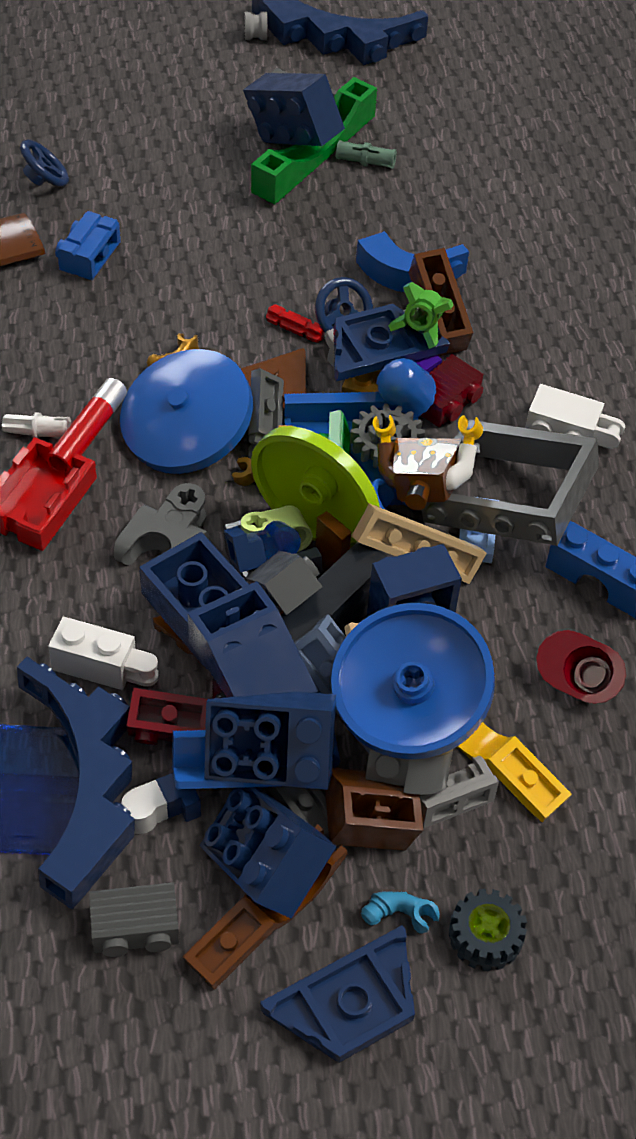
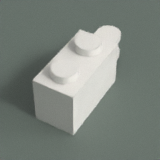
[525,384,625,449]
[48,616,159,690]

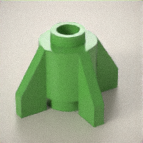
[388,282,453,349]

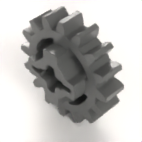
[350,404,425,468]

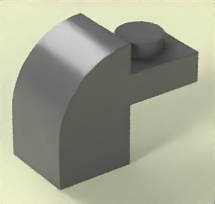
[365,749,453,795]

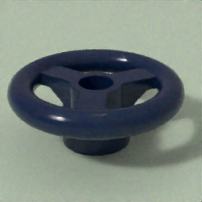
[20,139,69,187]
[315,277,373,333]

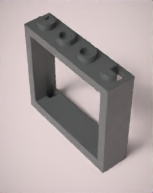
[422,420,599,546]

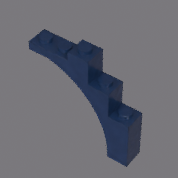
[252,0,428,65]
[17,657,135,910]

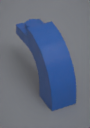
[356,231,469,292]

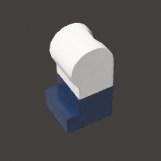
[121,773,201,834]

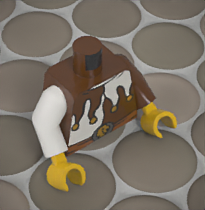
[372,415,483,510]

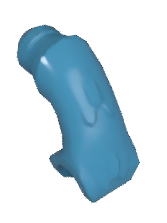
[361,891,439,934]

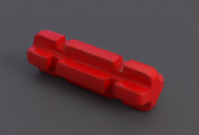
[266,305,325,343]

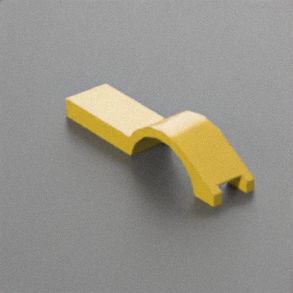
[457,722,572,822]

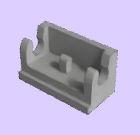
[420,755,499,829]

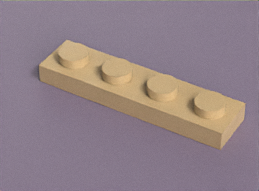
[352,503,487,584]

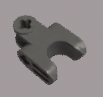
[114,483,209,566]

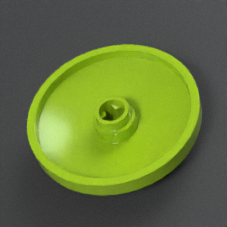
[251,426,380,548]

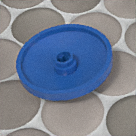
[120,349,253,474]
[331,603,495,759]

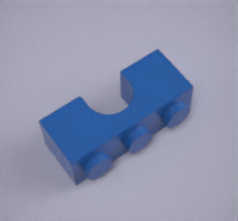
[545,521,636,619]

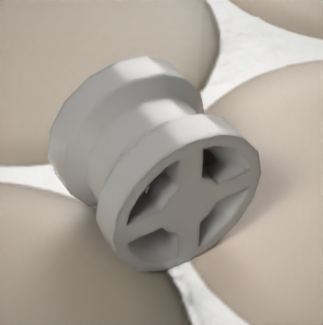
[245,12,267,41]

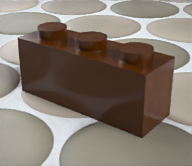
[409,248,474,356]

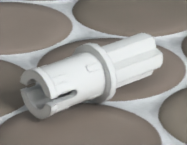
[2,412,72,439]

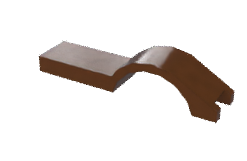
[183,824,348,990]

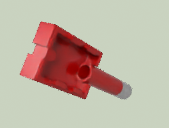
[0,378,127,551]

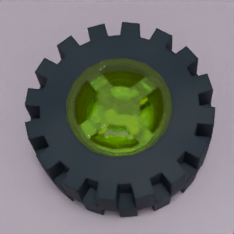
[449,889,527,971]

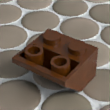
[325,768,424,851]

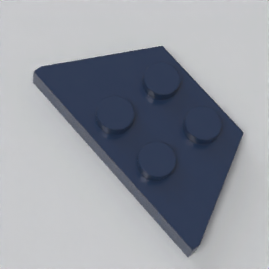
[333,304,450,381]
[260,925,415,1063]

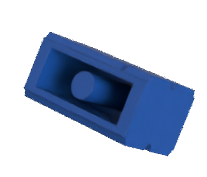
[55,211,121,280]

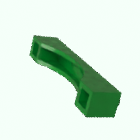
[251,77,377,205]

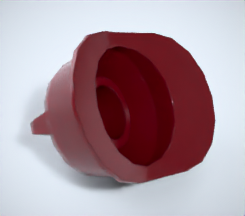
[536,630,627,704]

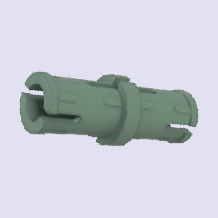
[336,140,397,169]

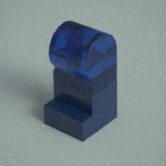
[224,521,301,573]

